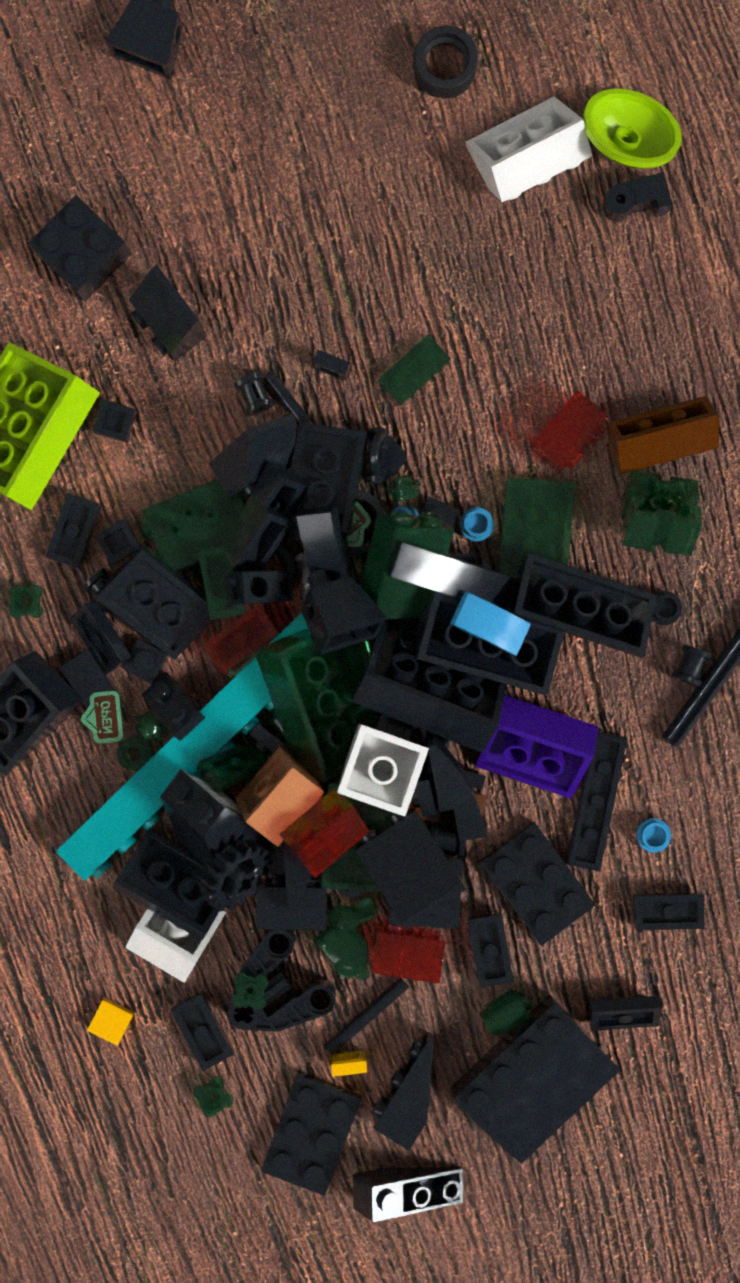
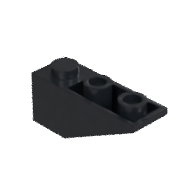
[371,1031,433,1151]
[353,1167,463,1222]

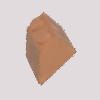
[235,746,324,846]

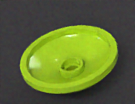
[582,89,682,169]

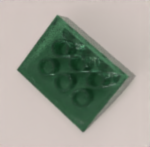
[254,628,380,782]

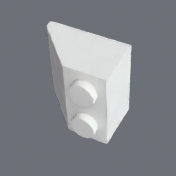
[337,724,429,816]
[125,909,226,983]

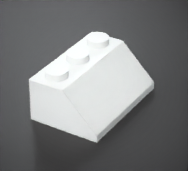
[465,96,592,202]

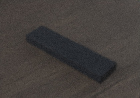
[565,732,628,872]

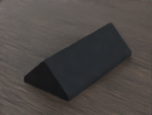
[510,553,657,658]
[415,591,564,695]

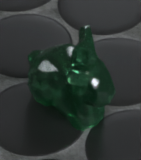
[313,897,378,980]

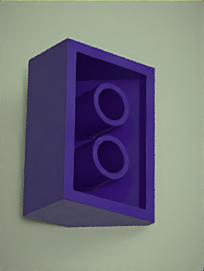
[475,695,598,799]

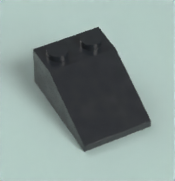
[0,651,82,776]

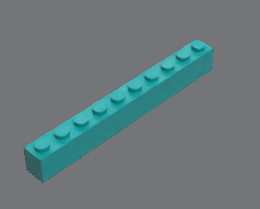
[56,612,332,881]

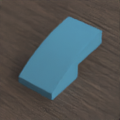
[450,592,531,656]

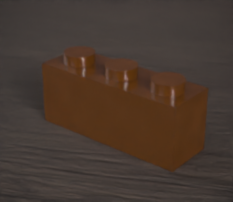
[607,396,719,474]

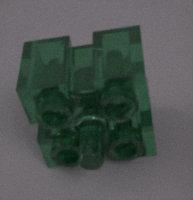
[621,470,702,556]

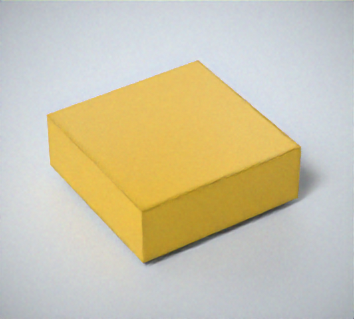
[87,997,135,1046]
[331,1050,367,1077]

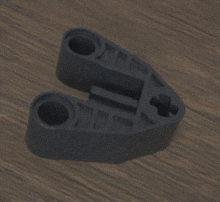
[228,929,336,1032]

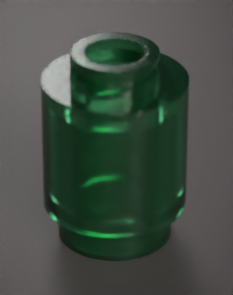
[479,988,532,1037]

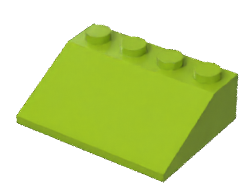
[0,342,100,510]

